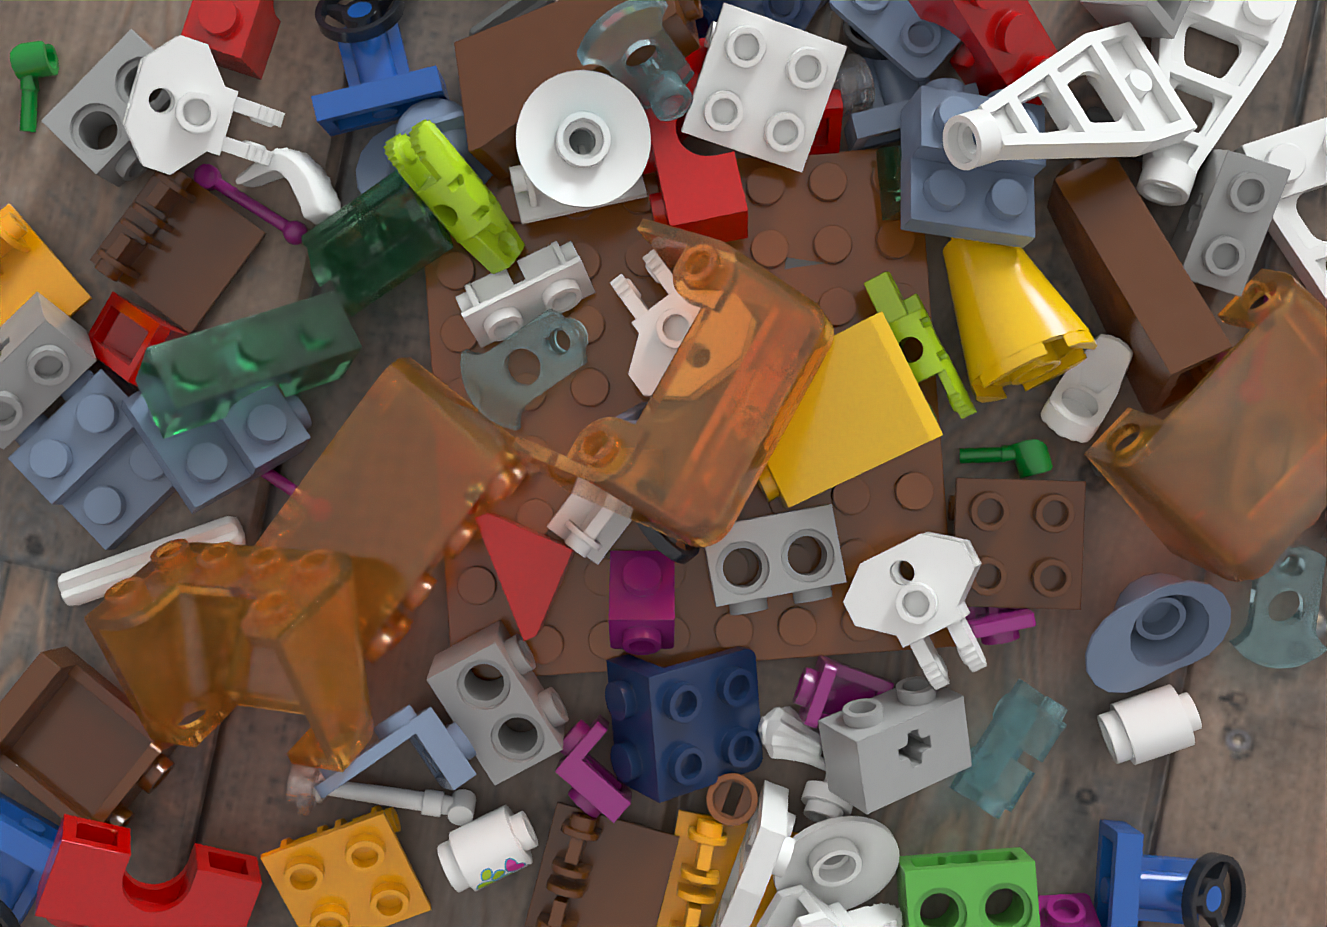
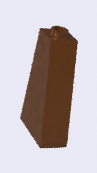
[454,0,703,181]
[1047,157,1232,417]

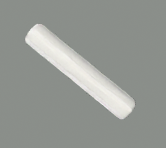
[58,516,246,606]

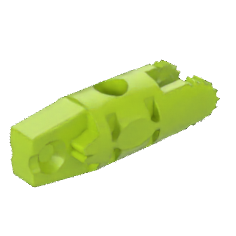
[383,119,525,274]
[864,271,977,421]

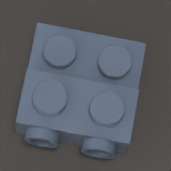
[901,78,1046,248]
[121,332,312,515]
[8,369,176,550]

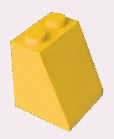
[723,311,943,508]

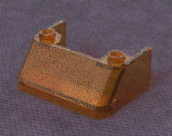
[511,218,834,547]

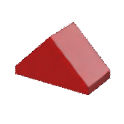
[88,291,199,389]
[475,513,575,641]

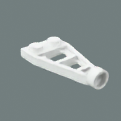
[1137,0,1297,206]
[943,22,1197,170]
[1233,117,1327,319]
[711,780,796,927]

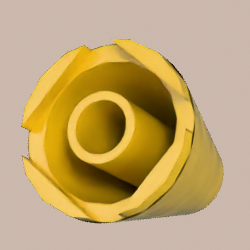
[943,237,1098,403]

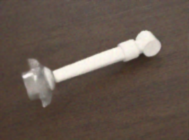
[286,752,476,826]

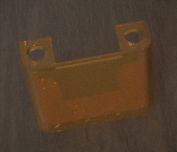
[1084,269,1327,582]
[248,357,531,667]
[83,539,374,772]

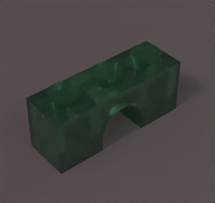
[135,290,362,439]

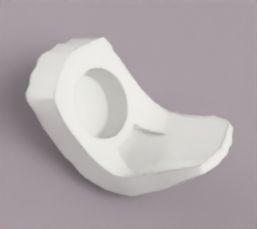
[235,147,344,226]
[1041,334,1133,443]

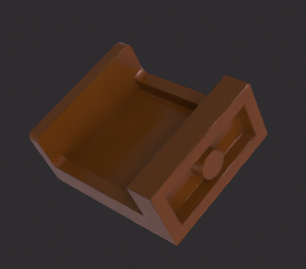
[0,646,182,827]

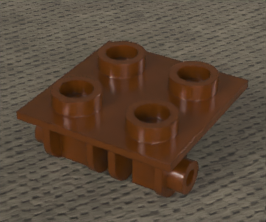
[90,170,267,334]
[948,477,1086,610]
[524,802,680,927]

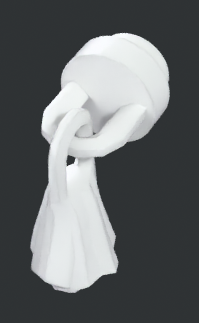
[758,706,853,823]

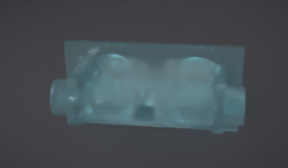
[949,679,1069,819]

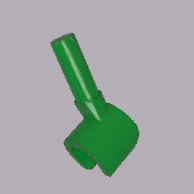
[10,41,59,133]
[959,439,1053,478]

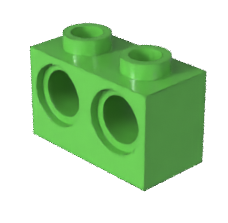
[896,847,1040,927]

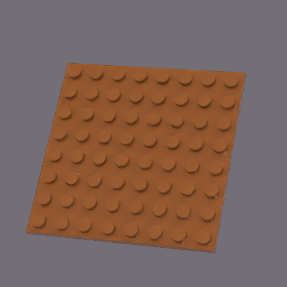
[421,147,957,680]

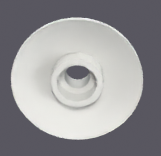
[516,70,651,208]
[773,816,900,910]

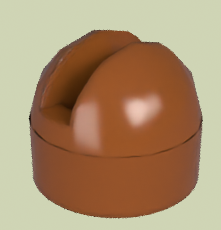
[706,773,758,826]

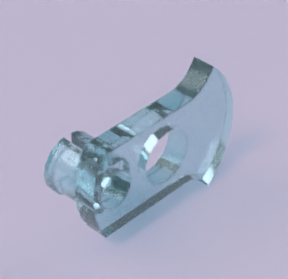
[577,0,695,121]
[460,309,588,430]
[1229,534,1327,669]

